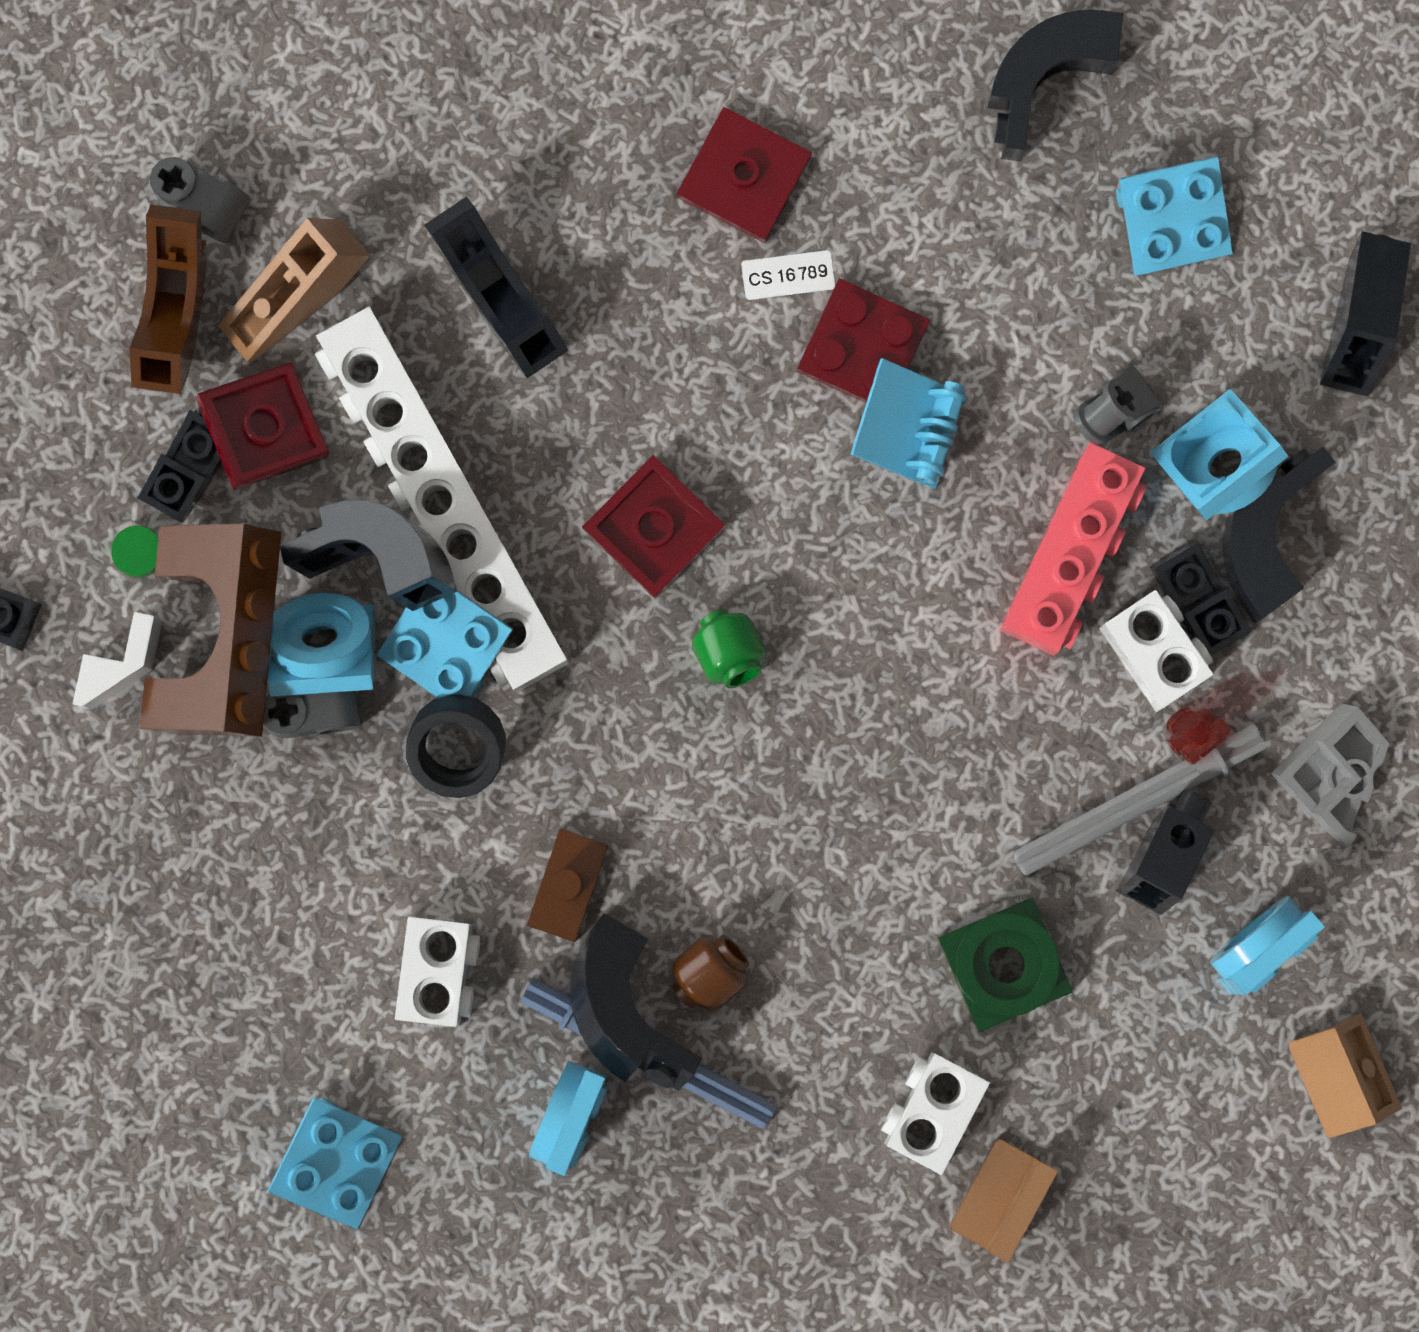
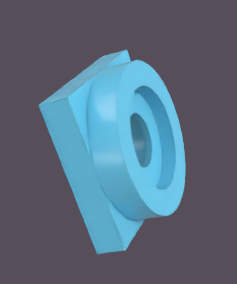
[1150,389,1289,521]
[267,593,375,697]
[1210,896,1325,995]
[528,1060,609,1177]

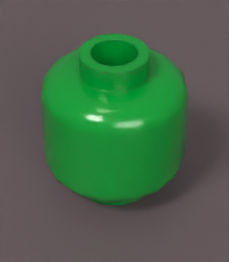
[692,609,767,689]

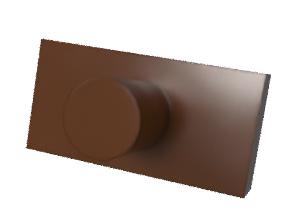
[526,829,609,942]

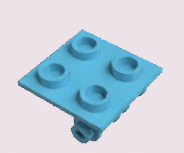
[1116,156,1233,276]
[850,358,967,489]
[377,590,513,698]
[267,1097,403,1230]

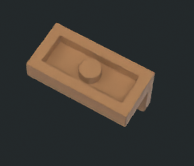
[1288,1013,1402,1138]
[949,1139,1058,1263]

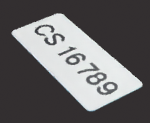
[741,250,835,300]

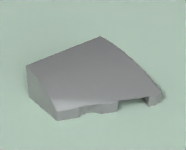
[1271,703,1390,847]

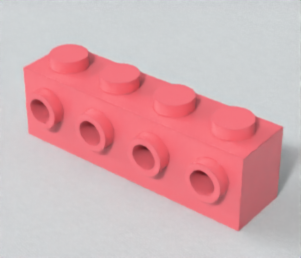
[999,442,1147,656]

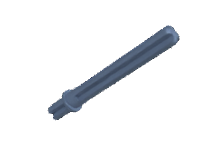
[520,977,776,1128]

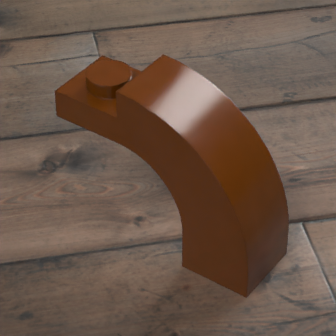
[130,204,206,394]

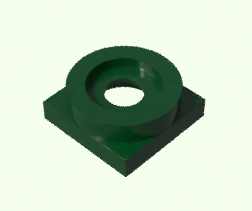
[937,897,1073,1032]

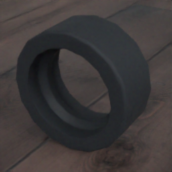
[405,695,506,798]

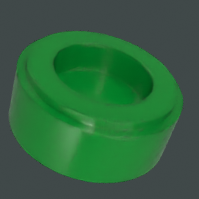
[111,526,159,578]

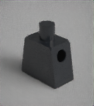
[1116,790,1214,915]

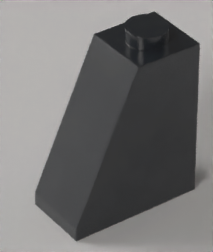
[1320,231,1411,397]

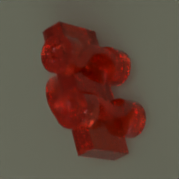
[1166,708,1232,766]

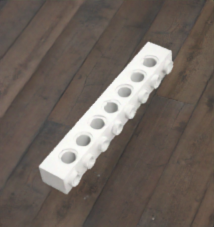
[315,307,569,693]

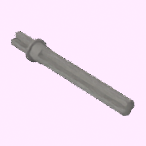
[1013,724,1267,875]

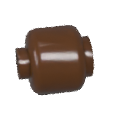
[672,935,749,1011]

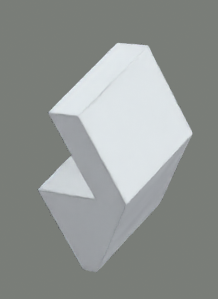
[73,612,162,710]

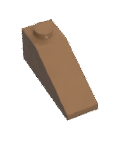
[218,218,370,362]

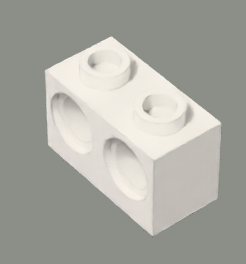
[1099,590,1214,712]
[395,917,480,1027]
[881,1052,990,1175]

